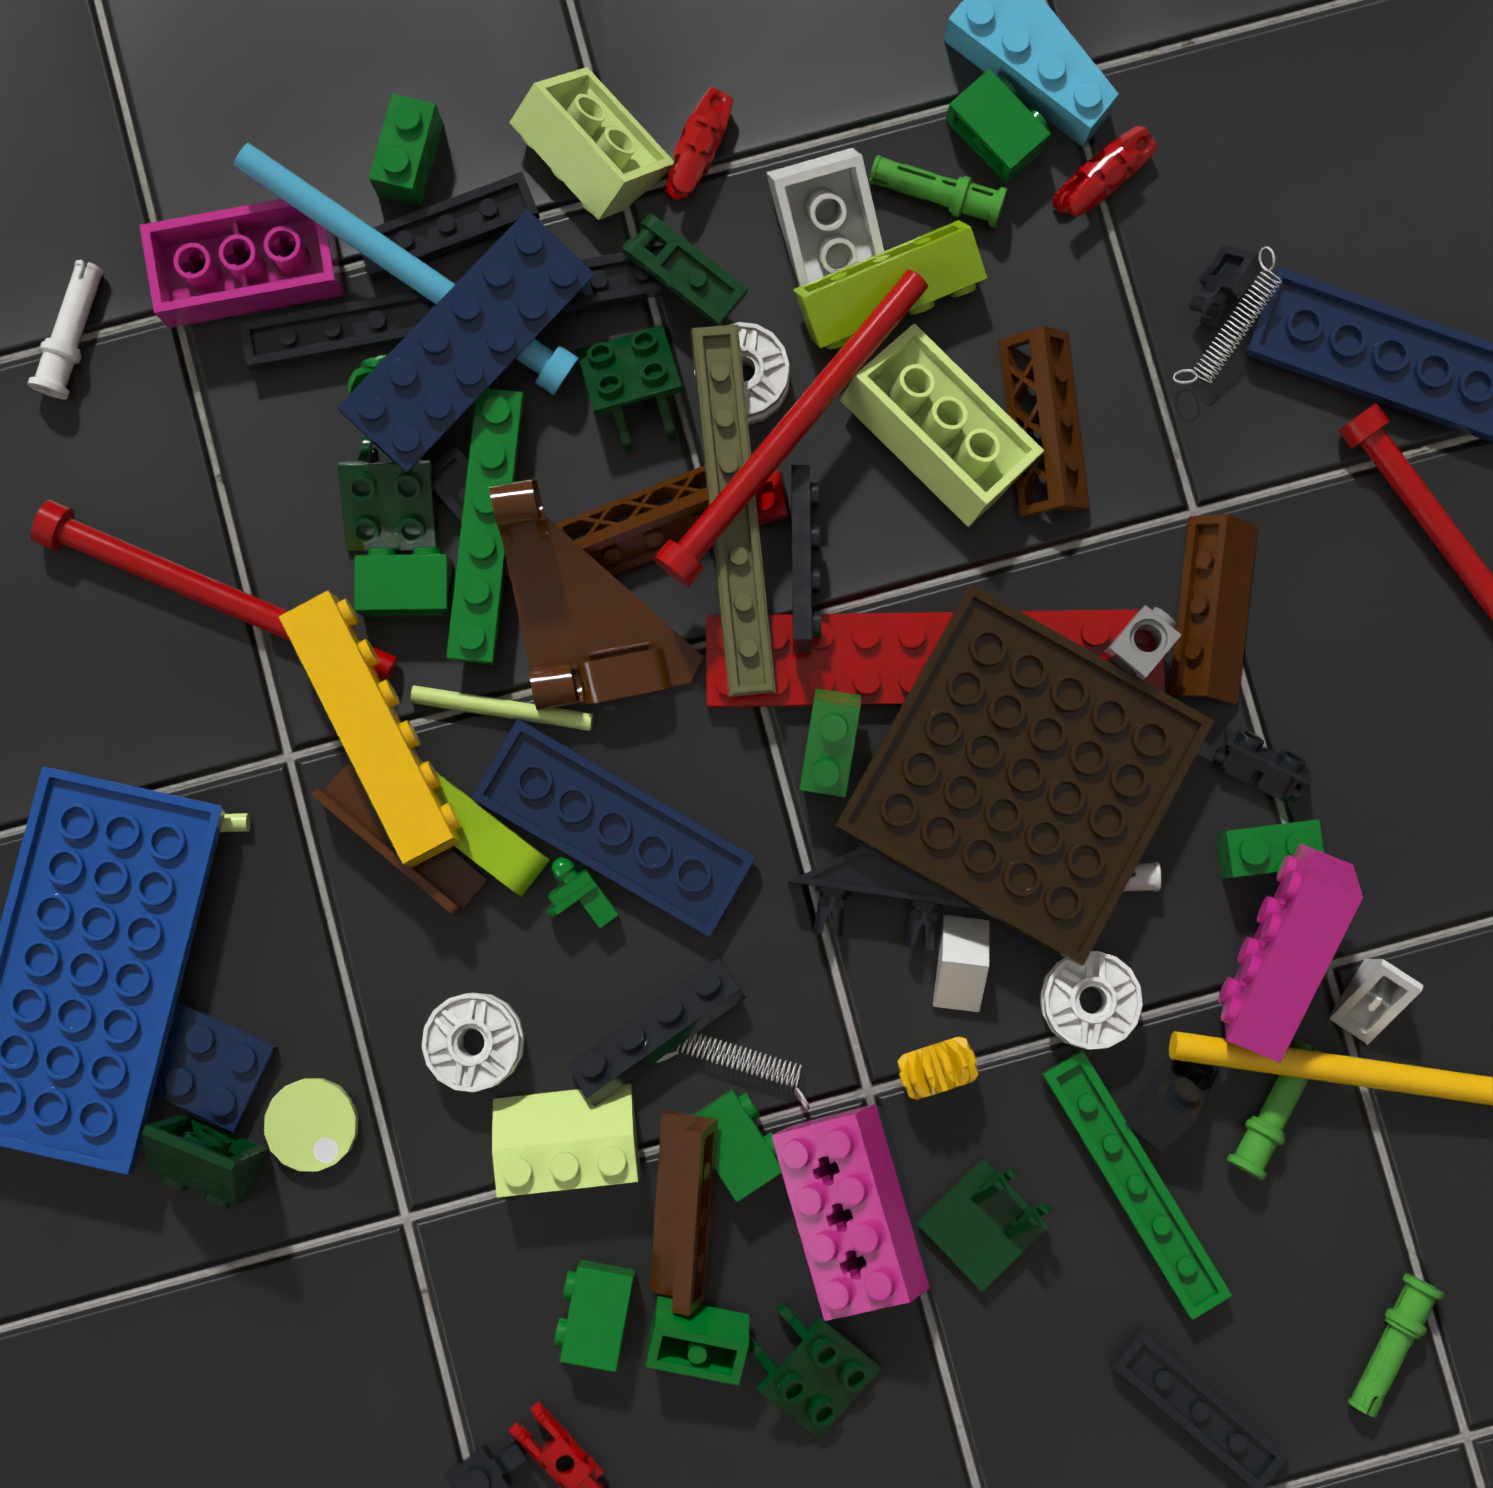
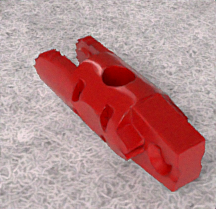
[664,87,734,202]
[1051,126,1158,217]
[508,1401,606,1488]

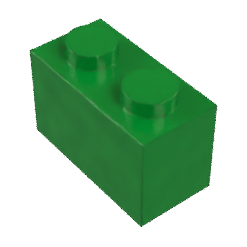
[946,69,1051,184]
[369,93,444,207]
[354,547,453,617]
[799,688,861,798]
[1215,819,1324,879]
[693,1088,782,1202]
[554,1260,636,1372]
[645,1296,750,1386]

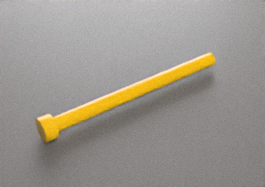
[1169,1031,1493,1106]

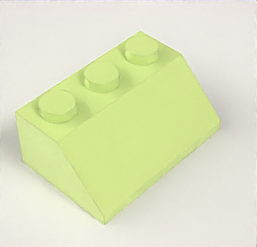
[509,67,674,220]
[492,1083,641,1198]

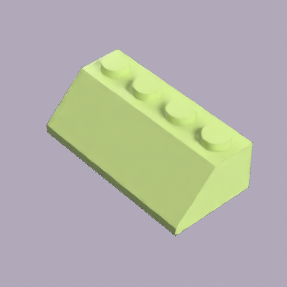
[840,323,1044,527]

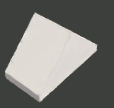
[933,915,989,1012]
[1329,959,1423,1044]

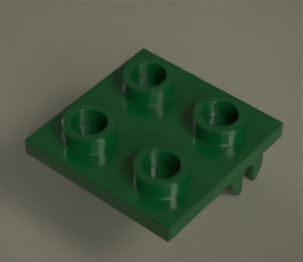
[576,325,683,452]
[338,435,437,551]
[916,1157,1051,1292]
[748,1301,883,1439]

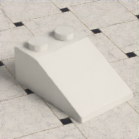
[766,148,884,287]

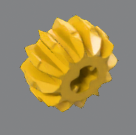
[897,1036,979,1100]

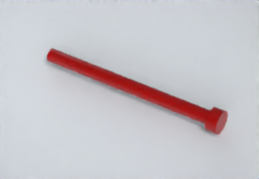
[653,269,928,588]
[1338,403,1493,622]
[30,500,398,681]

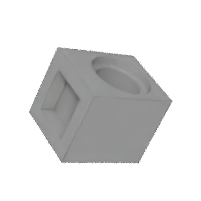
[1103,605,1181,680]

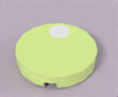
[264,1078,359,1172]

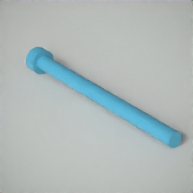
[233,143,578,396]

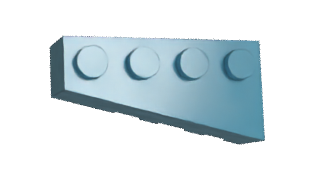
[944,0,1119,148]

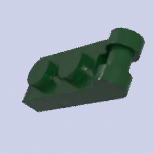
[620,214,748,326]

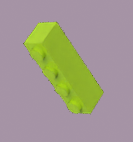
[793,220,987,349]

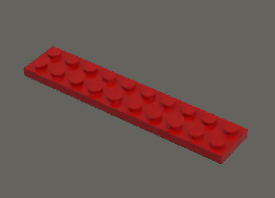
[706,609,1165,708]

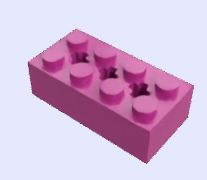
[139,199,345,328]
[1218,843,1363,1063]
[771,1104,930,1321]

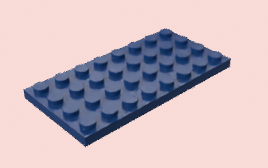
[0,766,226,1175]

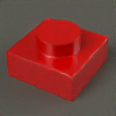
[755,470,791,526]

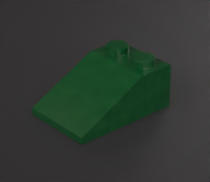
[142,1113,269,1209]

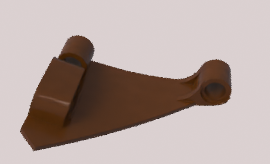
[490,478,704,711]

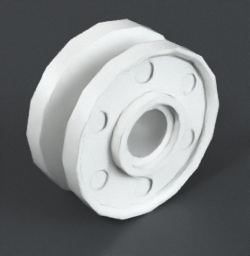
[694,322,790,425]
[1039,951,1143,1049]
[421,992,525,1092]

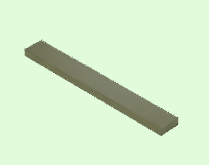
[691,325,776,697]

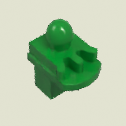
[546,857,618,928]

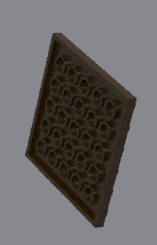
[834,584,1214,966]

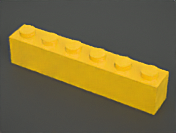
[279,591,462,868]

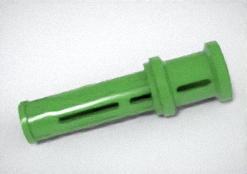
[869,155,1008,228]
[1226,1040,1321,1181]
[1348,1273,1445,1418]

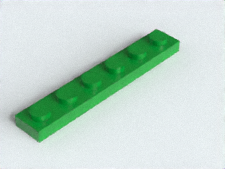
[446,389,524,665]
[1042,1050,1232,1320]

